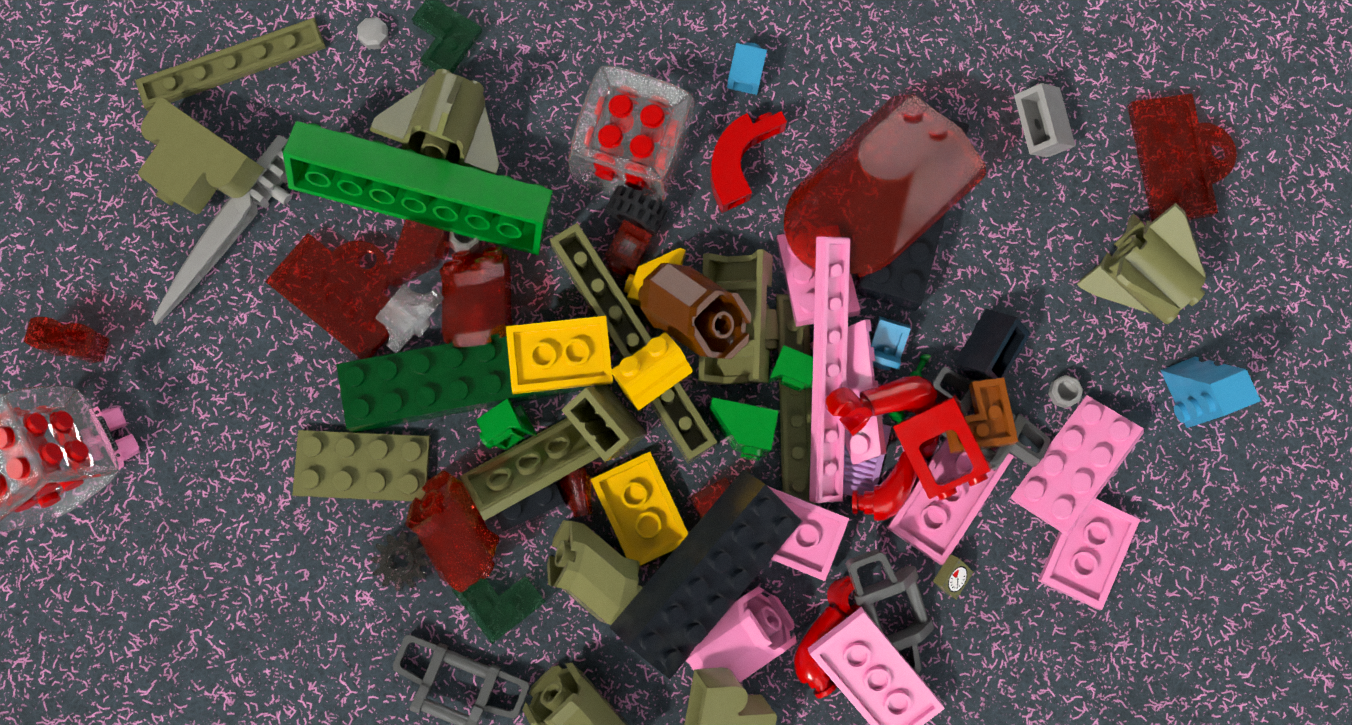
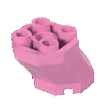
[686,586,797,682]

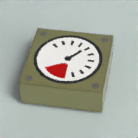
[933,554,974,600]

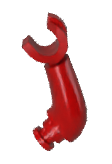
[826,376,937,436]
[852,435,940,521]
[794,576,861,699]

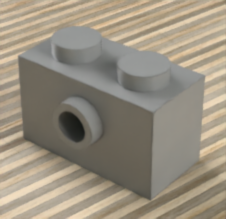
[1014,83,1076,157]

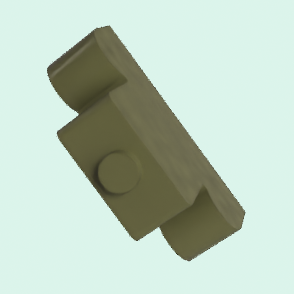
[138,96,265,214]
[684,667,777,725]

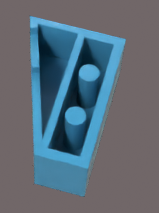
[1160,357,1261,428]

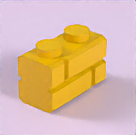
[611,332,693,411]

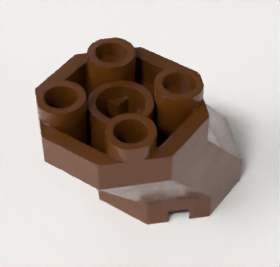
[638,263,751,359]

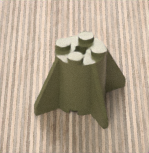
[370,69,499,175]
[1077,203,1207,324]

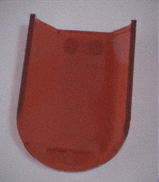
[784,94,986,276]

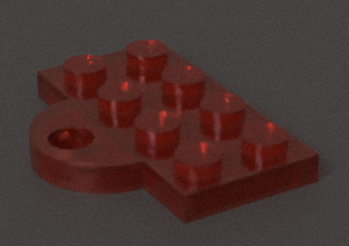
[1127,93,1237,222]
[265,233,408,359]

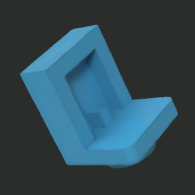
[871,316,911,370]

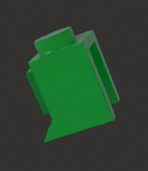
[767,345,813,393]
[476,398,537,450]

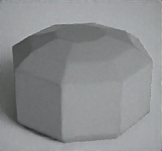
[357,17,389,50]
[449,231,479,255]
[1048,375,1084,408]

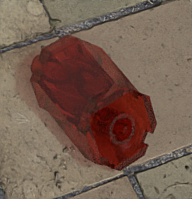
[439,246,513,347]
[405,470,500,593]

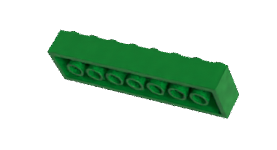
[283,121,553,256]

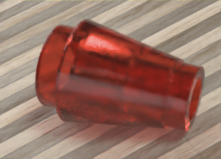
[558,467,593,518]

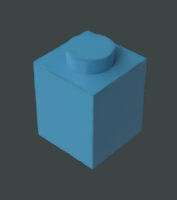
[727,42,767,95]

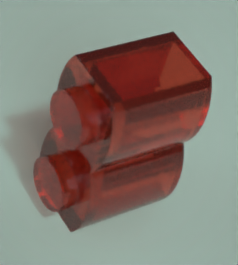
[24,317,110,363]

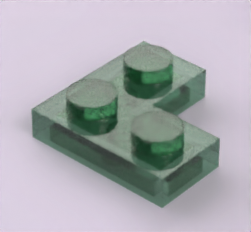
[412,0,482,74]
[452,570,546,644]

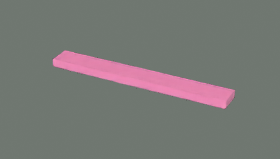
[809,237,850,503]

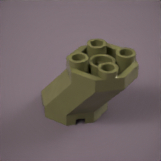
[547,520,642,625]
[522,662,628,725]

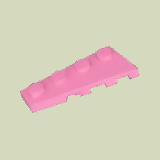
[810,319,886,465]

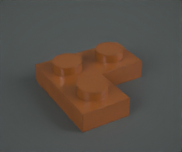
[946,377,1019,454]

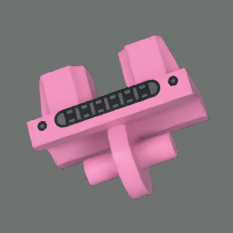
[80,406,139,471]

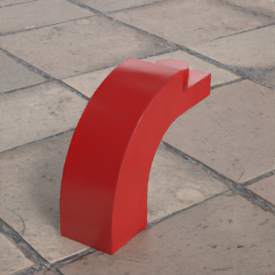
[710,111,787,213]

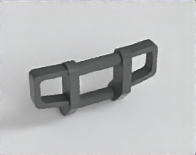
[932,367,1051,471]
[846,549,935,674]
[392,634,530,725]

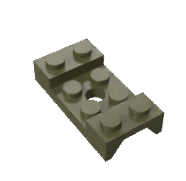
[698,249,773,385]

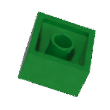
[709,397,779,461]

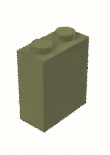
[562,385,648,462]

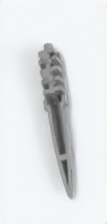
[153,135,292,325]

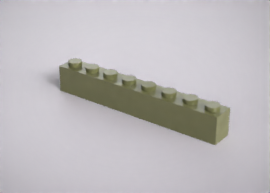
[550,223,717,464]

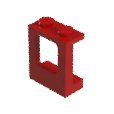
[893,395,992,500]

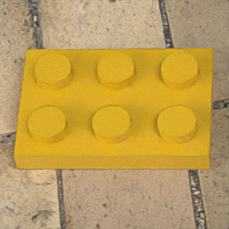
[506,316,613,394]
[590,452,689,566]

